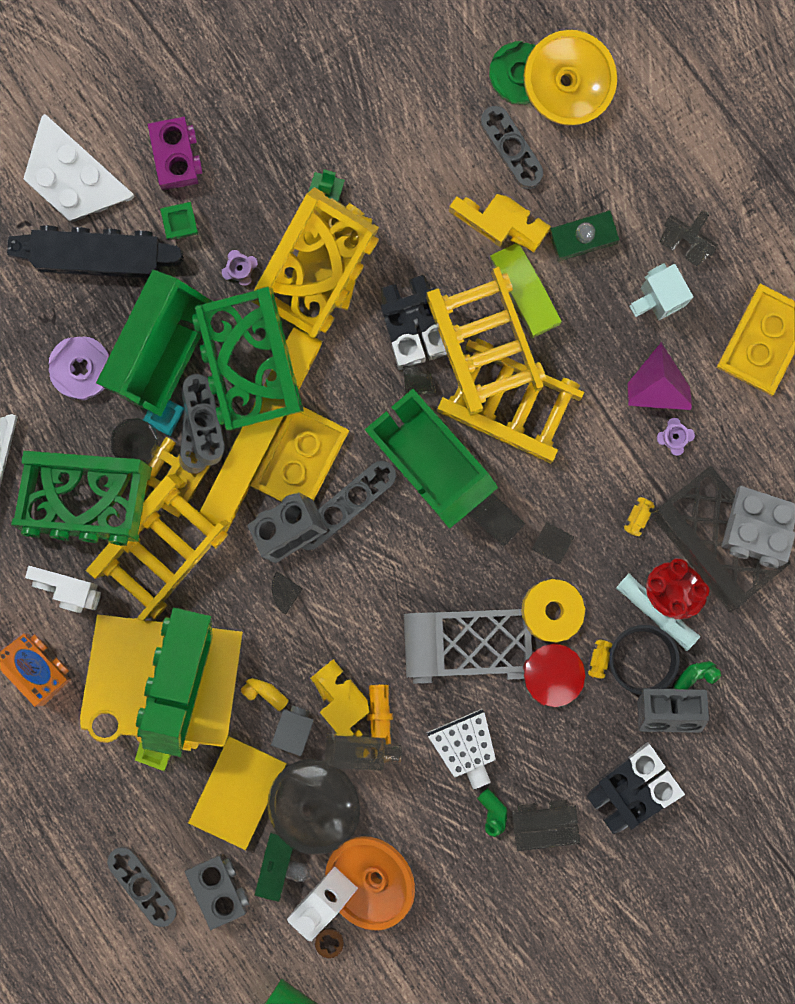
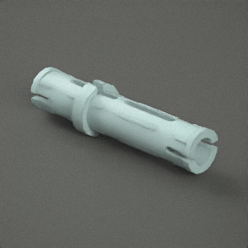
[616,573,700,651]

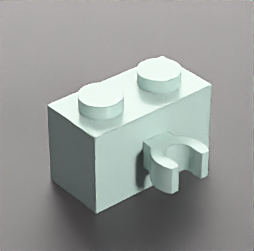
[629,263,693,321]

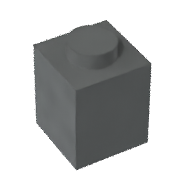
[271,705,314,756]

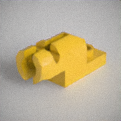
[449,194,551,252]
[310,659,371,761]

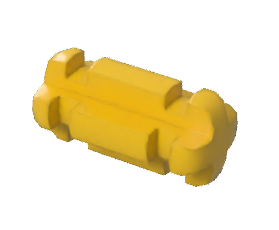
[624,497,654,537]
[588,640,612,679]

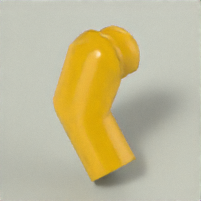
[241,678,289,711]

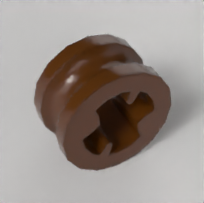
[315,928,344,958]

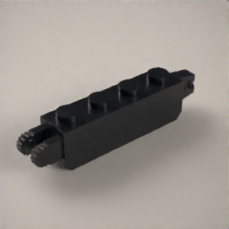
[7,225,184,278]

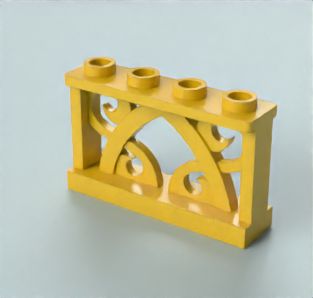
[251,187,379,338]

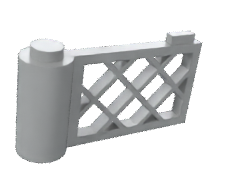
[404,609,532,684]

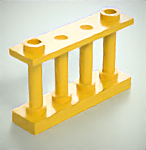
[426,267,546,416]
[437,338,584,464]
[86,473,230,621]

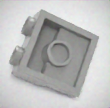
[721,486,795,568]

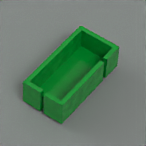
[96,270,214,417]
[364,389,498,529]
[136,607,213,757]

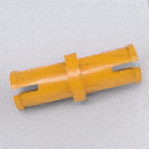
[367,685,393,750]

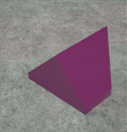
[627,342,692,410]

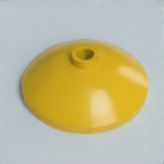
[524,30,617,125]

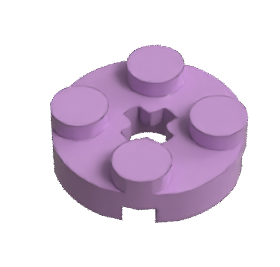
[49,336,109,400]

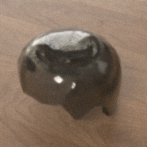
[110,417,158,464]

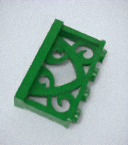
[192,287,304,430]
[11,451,152,546]

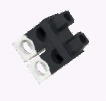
[381,275,447,370]
[586,742,685,834]

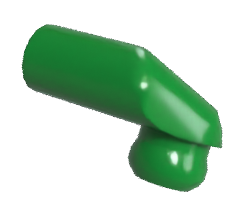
[673,661,721,690]
[477,788,508,837]

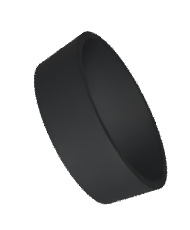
[610,625,680,695]

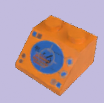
[0,633,71,707]

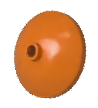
[325,836,415,930]

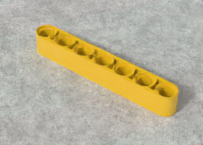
[199,327,323,533]

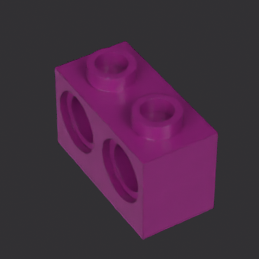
[148,116,203,191]

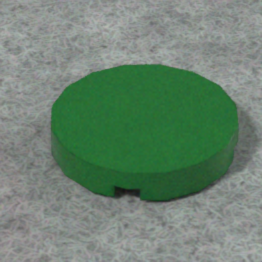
[489,41,536,104]

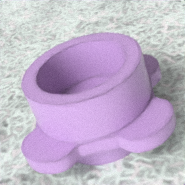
[222,250,258,286]
[657,418,695,456]

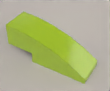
[490,243,562,338]

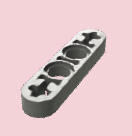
[301,461,396,551]

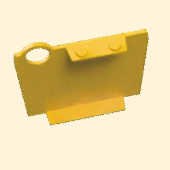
[80,614,243,751]

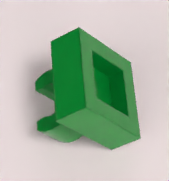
[308,169,345,202]
[160,202,198,241]

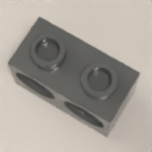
[247,492,327,564]
[637,689,709,733]
[184,853,250,930]

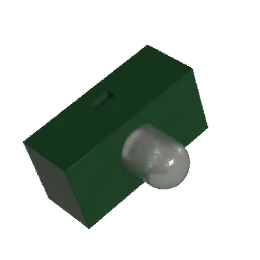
[549,210,620,262]
[254,831,310,902]

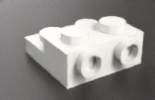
[25,566,101,613]

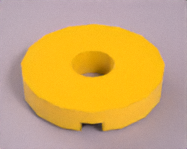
[521,579,585,643]

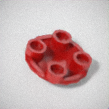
[646,559,710,619]
[523,644,586,707]

